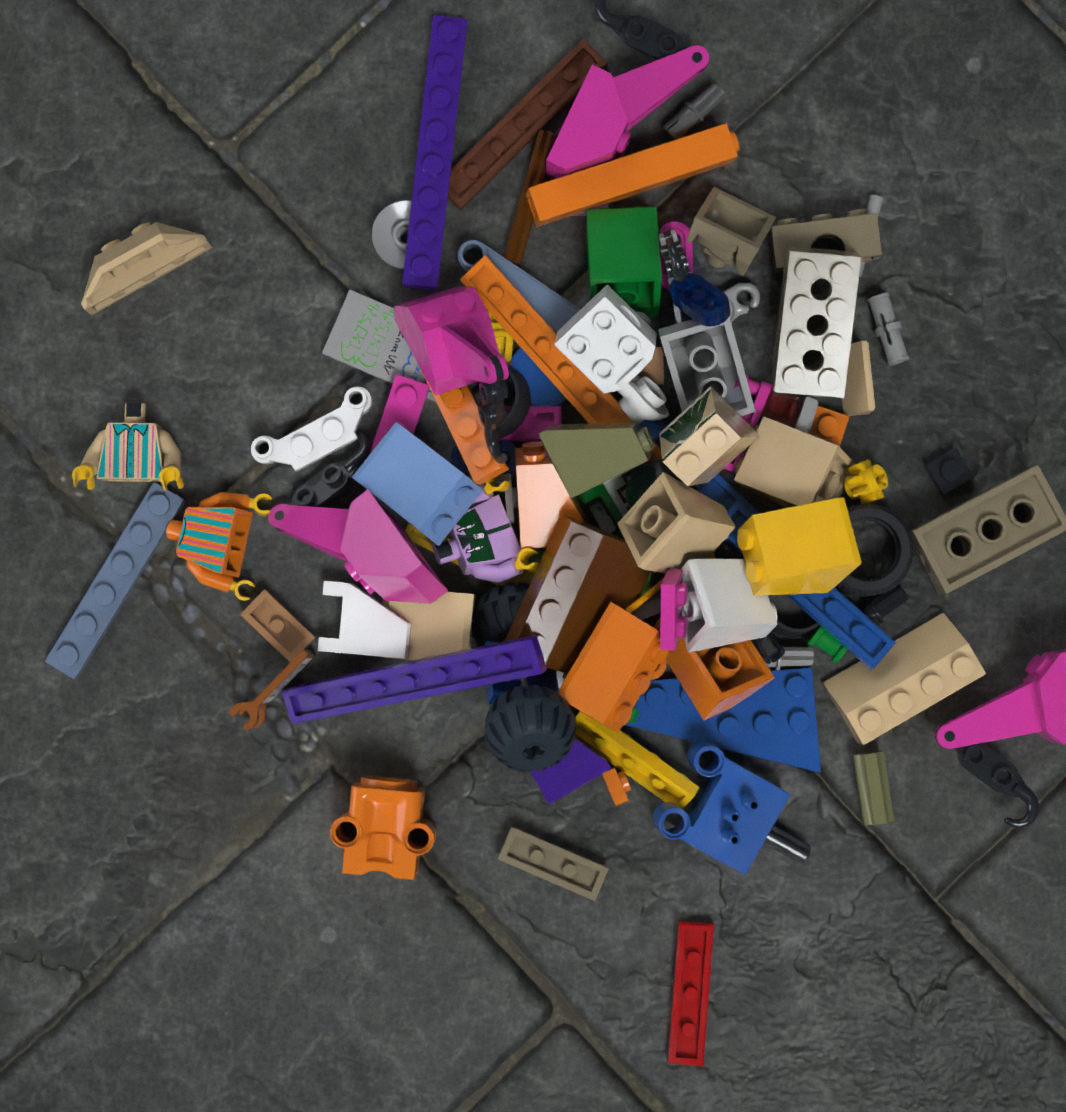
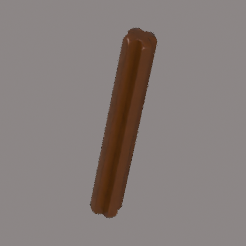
[503,130,556,265]

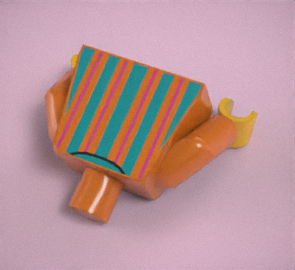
[166,492,272,601]

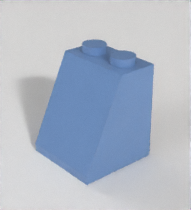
[352,422,483,546]

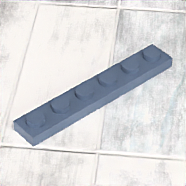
[45,482,186,680]

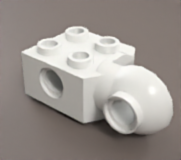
[554,284,669,424]

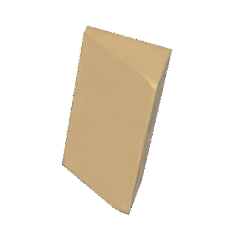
[842,340,875,416]

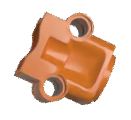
[330,776,438,880]

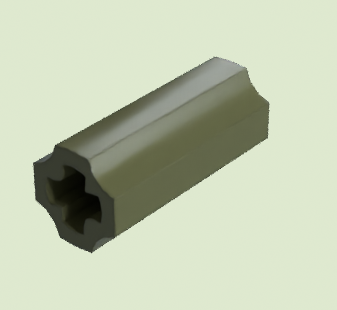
[852,750,894,825]

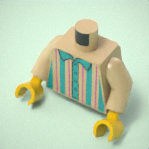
[72,403,184,491]

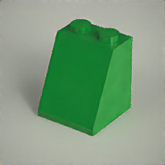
[586,206,662,317]

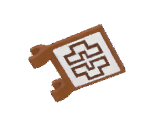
[229,650,316,731]

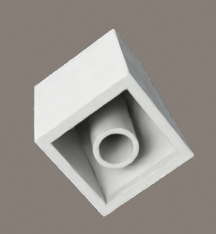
[681,559,778,653]

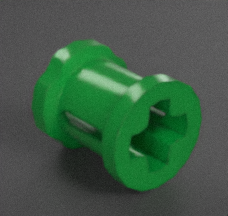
[806,625,848,664]

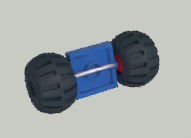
[472,582,576,772]

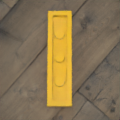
[575,711,700,809]

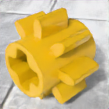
[844,459,888,504]

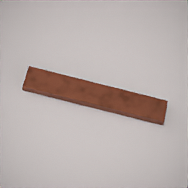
[448,39,608,211]

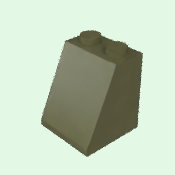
[539,422,656,498]

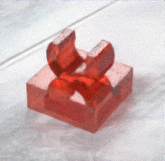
[759,387,804,428]

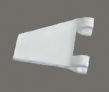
[318,581,411,659]

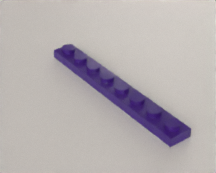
[402,15,468,291]
[281,635,547,724]

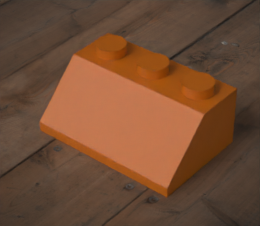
[557,602,669,733]
[653,617,775,720]

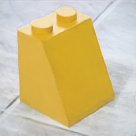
[737,498,862,596]

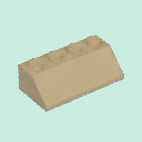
[822,613,986,745]

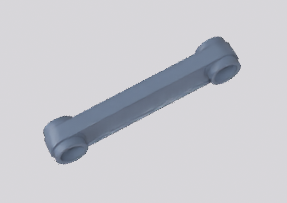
[458,240,581,332]

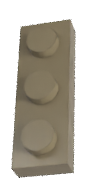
[498,826,609,901]

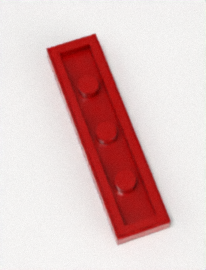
[668,920,714,1066]

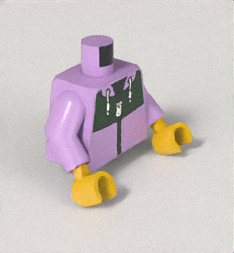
[433,476,539,583]

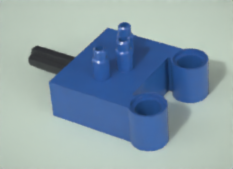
[652,741,811,875]

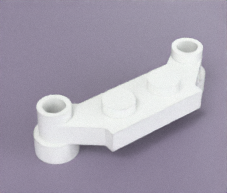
[251,386,372,472]

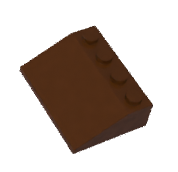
[504,513,651,674]

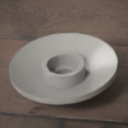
[372,200,412,269]

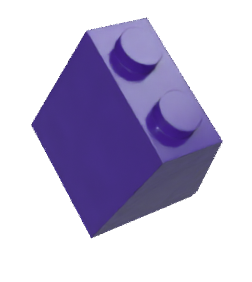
[530,737,611,804]

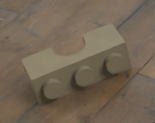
[770,209,882,273]

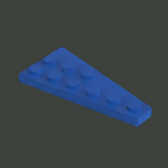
[626,667,821,773]

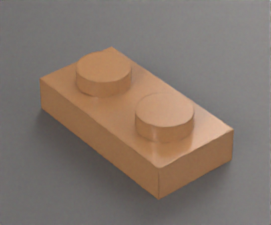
[240,589,316,662]

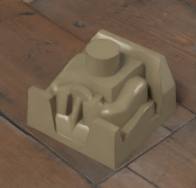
[686,187,776,276]

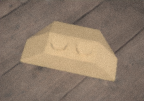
[81,222,213,315]

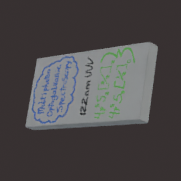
[322,290,437,403]

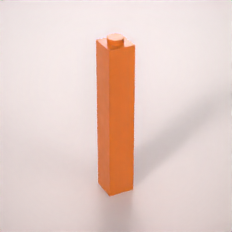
[525,123,740,227]

